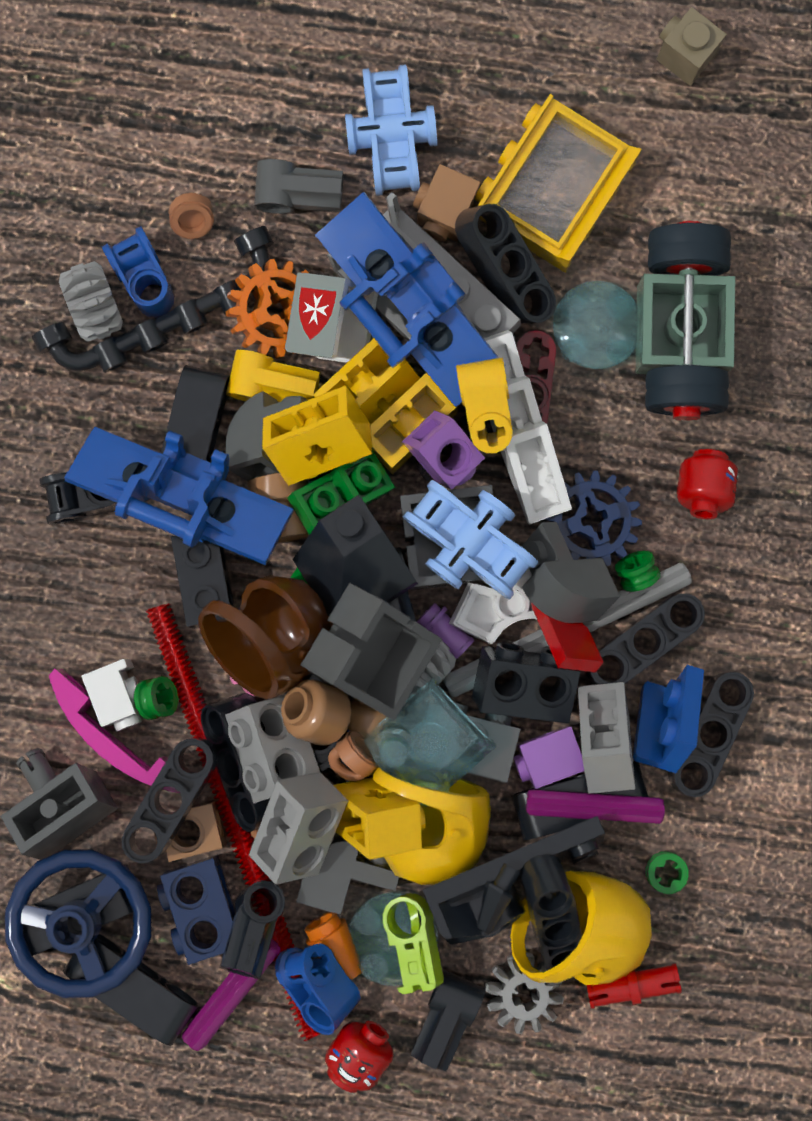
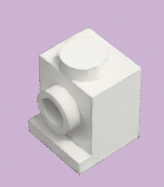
[81,659,142,732]

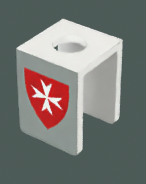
[285,272,378,363]

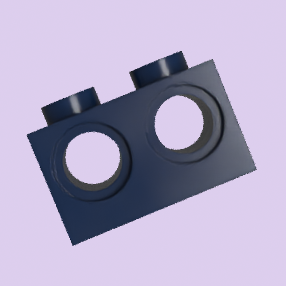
[157,854,236,965]

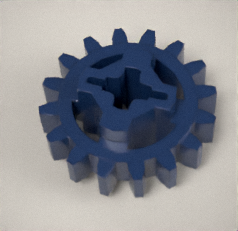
[543,470,642,567]

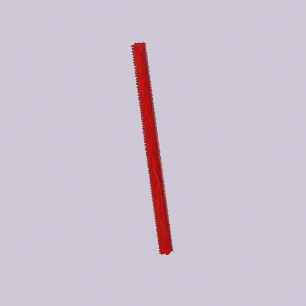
[146,603,320,1041]

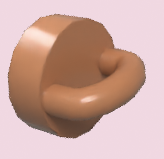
[168,193,214,239]
[328,731,381,782]

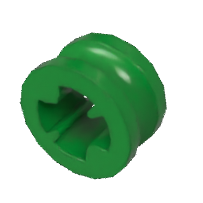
[615,551,661,592]
[134,676,178,720]
[645,851,689,894]

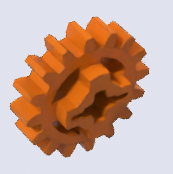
[225,259,309,359]

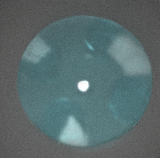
[553,281,637,369]
[349,893,438,986]

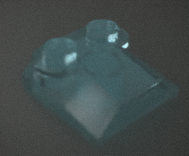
[364,678,496,807]

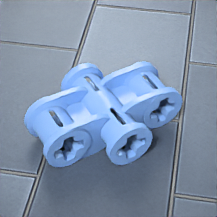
[345,64,437,196]
[403,480,538,600]

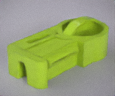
[383,893,444,994]

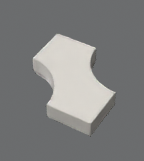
[449,568,537,644]

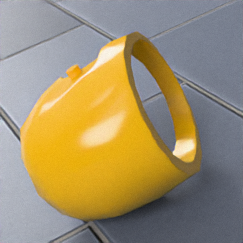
[373,763,491,885]
[510,871,652,985]

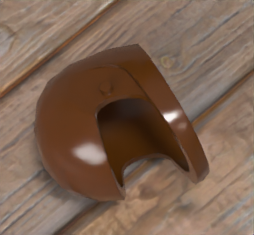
[198,575,331,700]

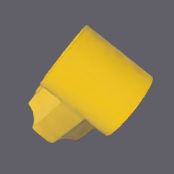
[226,350,320,402]

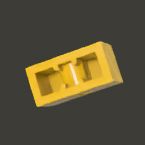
[313,338,420,425]
[371,372,459,474]
[262,385,372,486]
[333,777,426,860]

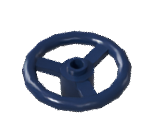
[5,849,152,998]

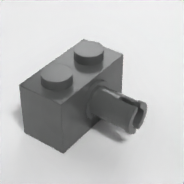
[0,748,118,860]

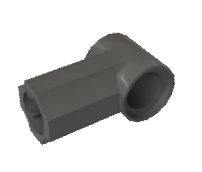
[254,159,343,214]

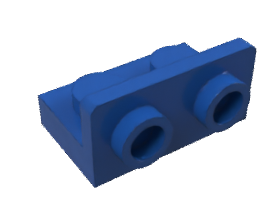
[633,665,704,773]

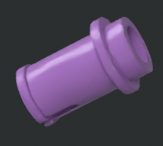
[416,603,474,659]

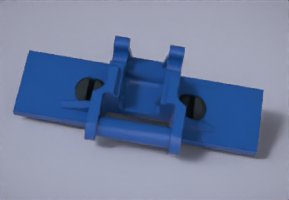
[315,192,506,407]
[64,427,294,565]

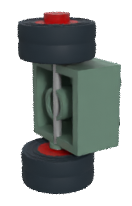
[635,221,735,420]

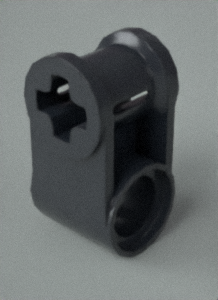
[39,472,117,525]

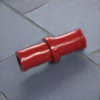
[586,963,682,1009]

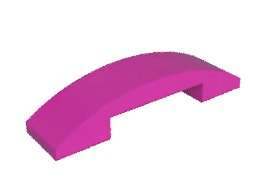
[49,669,180,793]

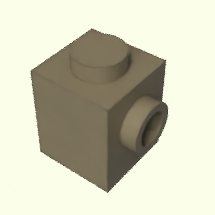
[656,7,727,87]

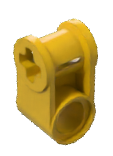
[456,357,512,453]

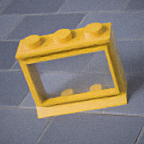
[475,94,642,273]

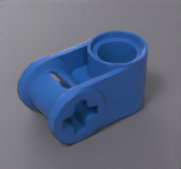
[101,226,175,318]
[275,943,361,1035]

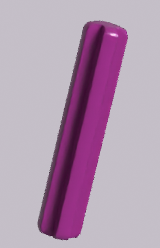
[526,790,665,824]
[182,939,280,1051]

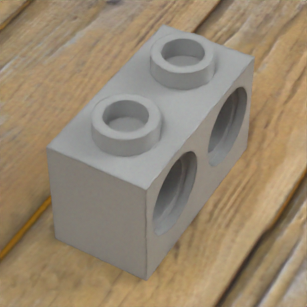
[578,682,635,794]
[225,694,320,803]
[249,772,348,885]

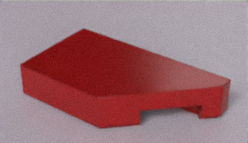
[531,603,604,673]

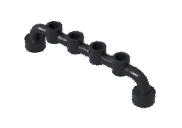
[32,226,274,373]

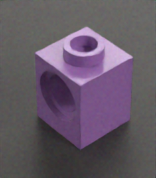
[402,411,485,490]
[513,726,584,789]

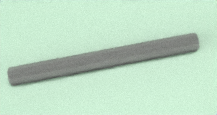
[443,563,692,697]

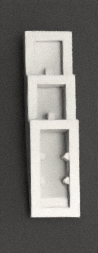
[484,330,572,524]

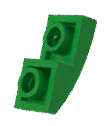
[287,450,395,535]

